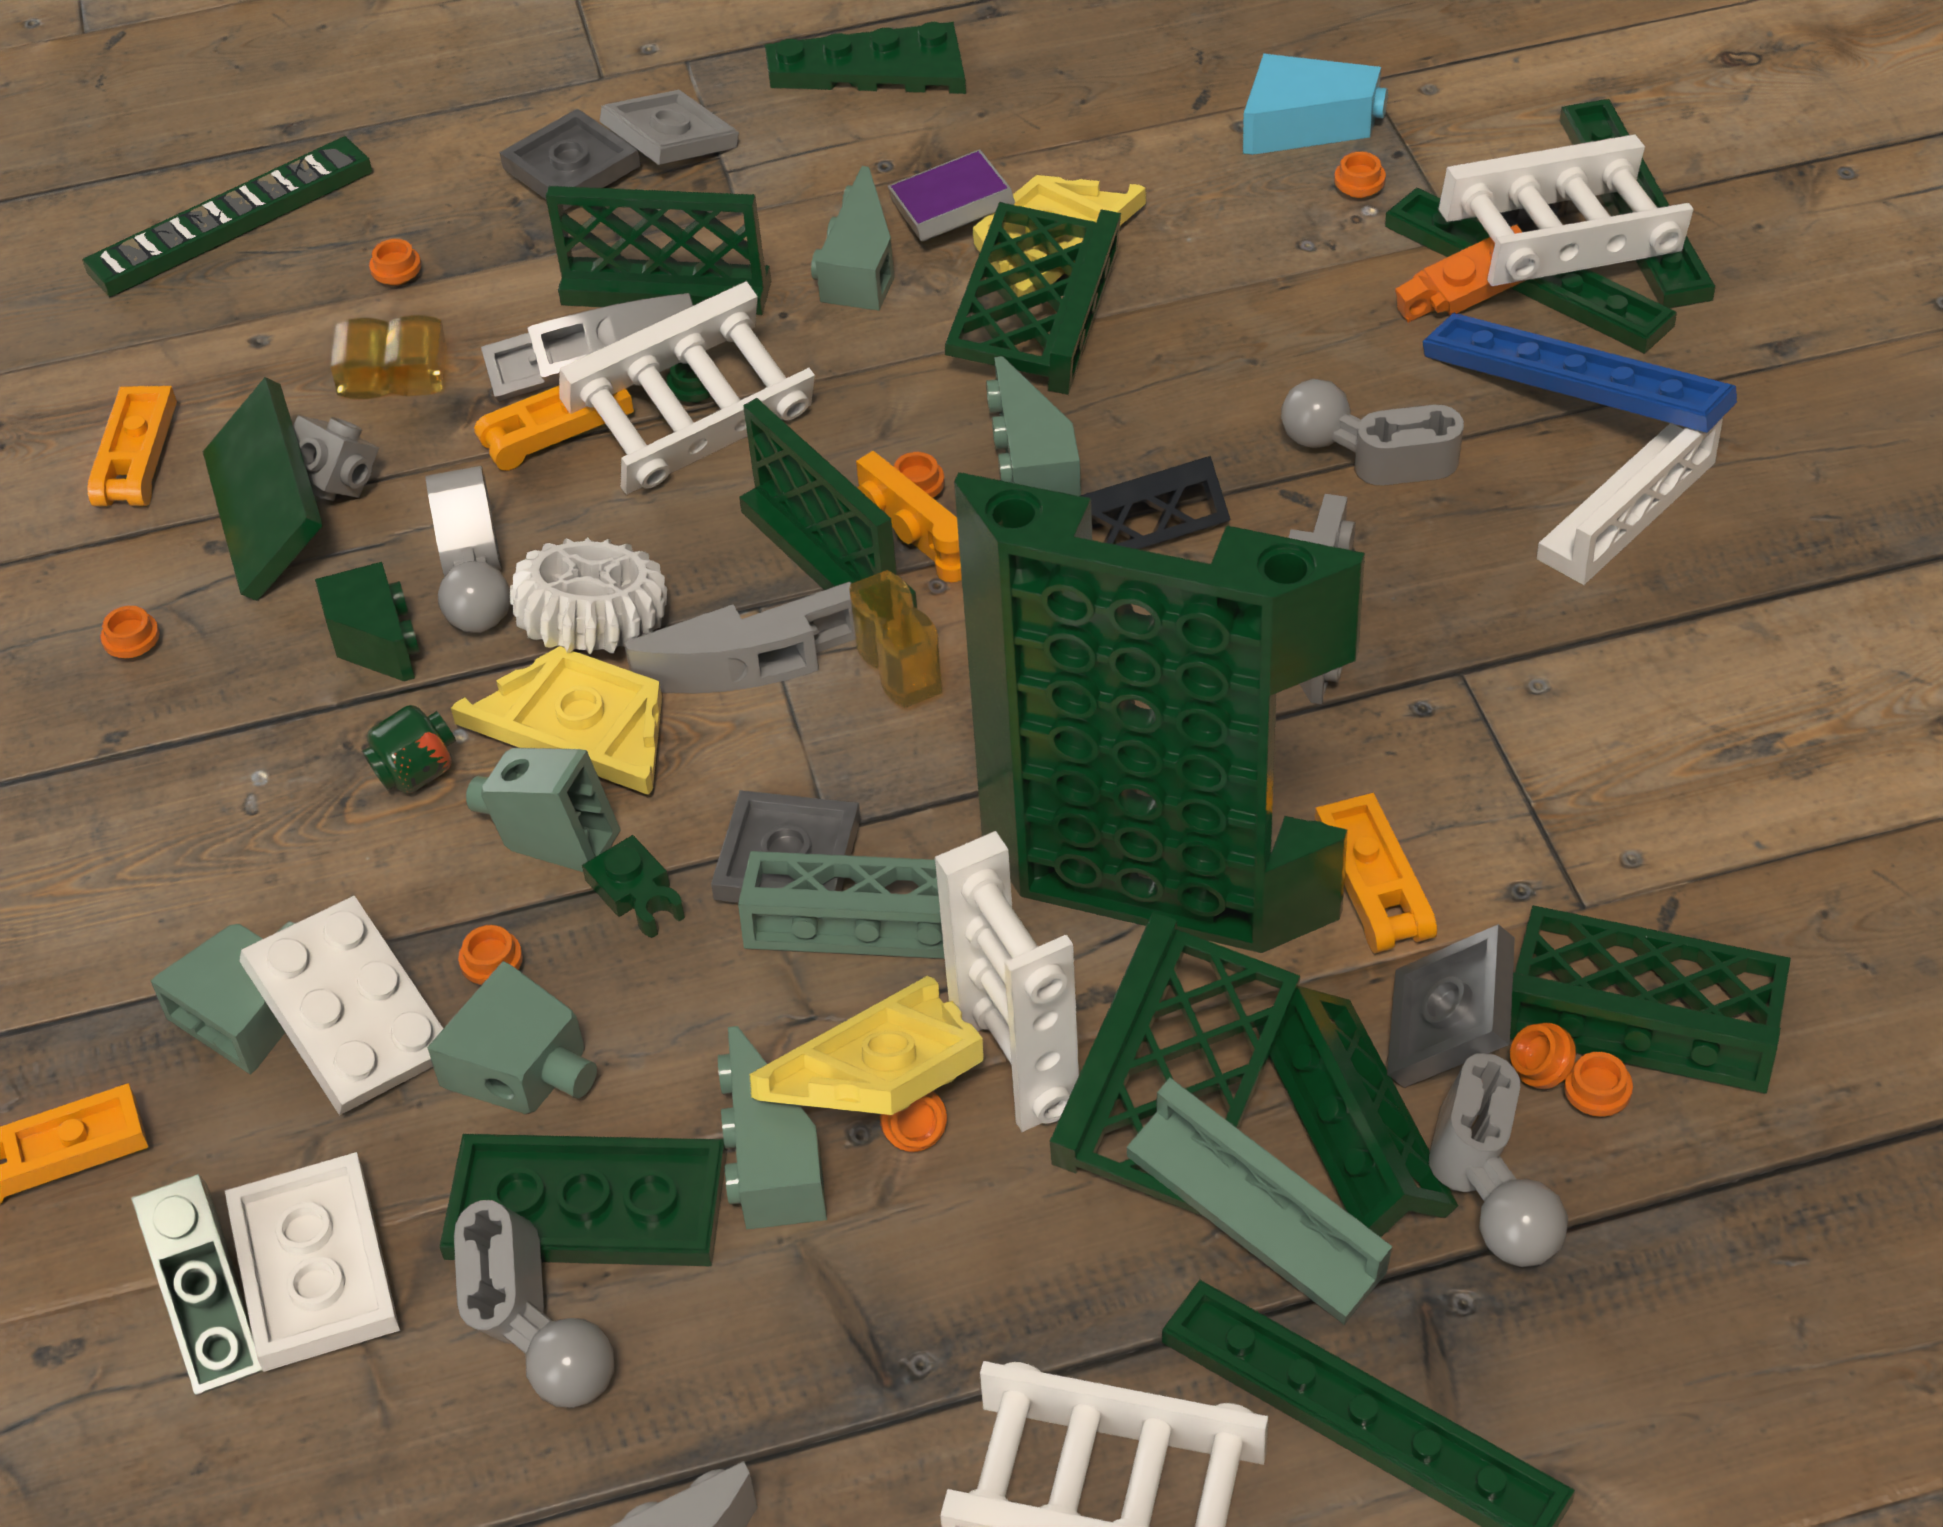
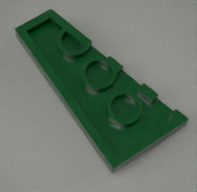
[765,22,966,94]

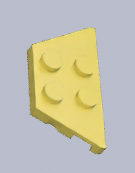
[973,175,1146,297]
[451,646,662,795]
[750,976,984,1115]

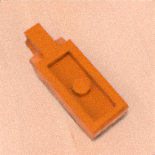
[1395,224,1526,323]

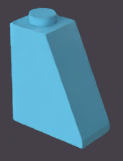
[1243,54,1388,155]

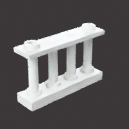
[1439,134,1693,286]
[559,281,815,495]
[935,831,1079,1132]
[940,1361,1268,1527]

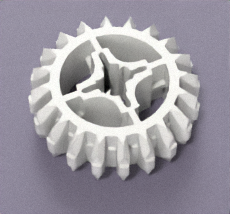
[510,537,667,654]

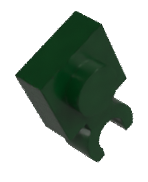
[582,835,685,938]

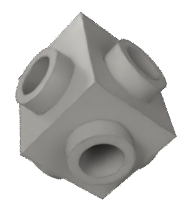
[293,415,379,501]

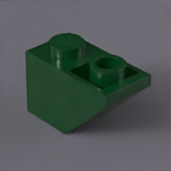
[315,562,420,681]

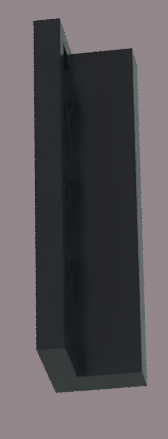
[1080,456,1231,549]

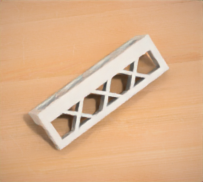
[1537,417,1723,585]

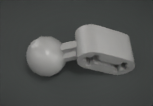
[1281,379,1464,485]
[426,466,510,633]
[1429,1053,1568,1267]
[454,1200,615,1407]

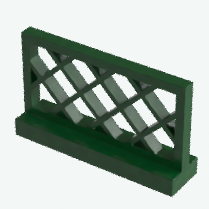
[545,186,772,315]
[945,202,1121,395]
[739,398,917,635]
[1510,905,1791,1094]
[1050,911,1300,1216]

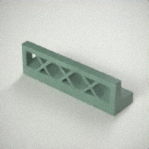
[738,851,945,959]
[1127,1078,1392,1325]

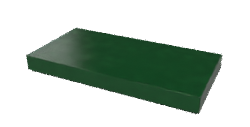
[203,377,323,601]
[439,1134,727,1267]

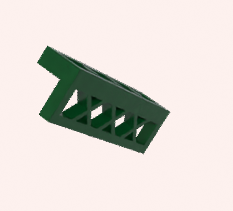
[1256,986,1458,1237]

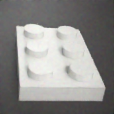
[239,896,443,1115]
[225,1152,400,1372]

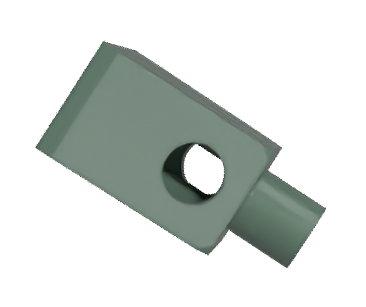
[466,748,621,872]
[151,921,295,1075]
[427,961,597,1114]

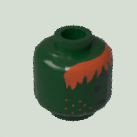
[362,705,456,793]

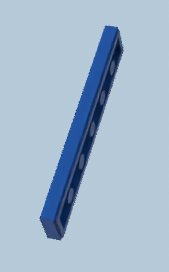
[1423,313,1737,433]

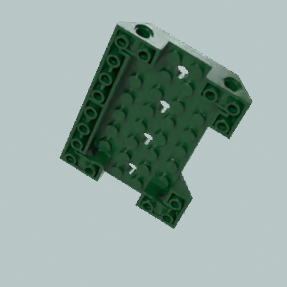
[954,472,1365,953]

